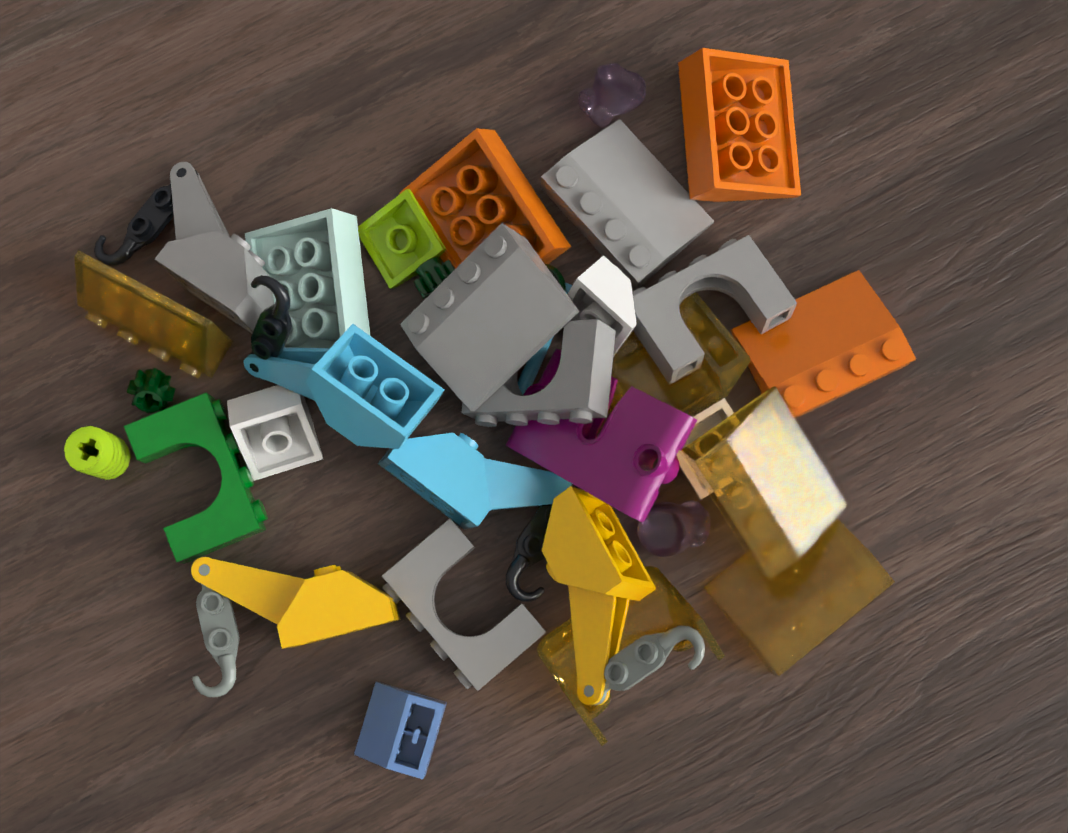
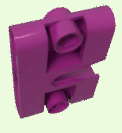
[506,348,697,523]

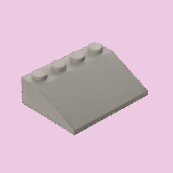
[541,119,714,291]
[400,223,580,412]

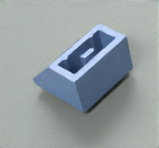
[354,681,447,779]

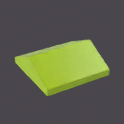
[358,189,446,289]

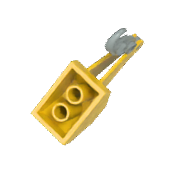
[542,486,705,705]
[191,557,400,697]

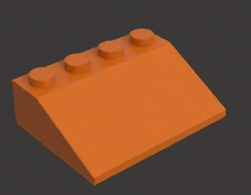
[678,48,801,202]
[399,128,571,269]
[730,270,916,426]

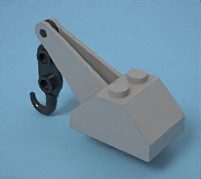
[94,162,274,334]

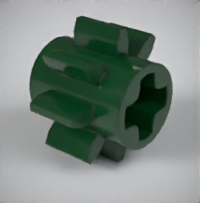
[413,257,455,299]
[127,368,176,413]

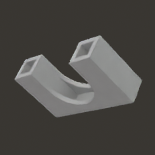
[632,235,797,385]
[461,319,616,427]
[382,518,546,691]

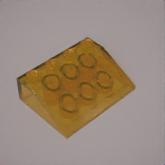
[74,250,233,379]
[682,386,847,579]
[703,497,895,676]

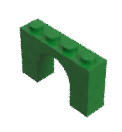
[124,392,268,564]

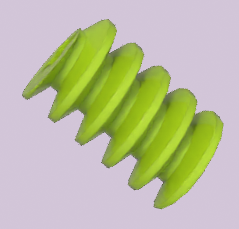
[64,426,131,480]

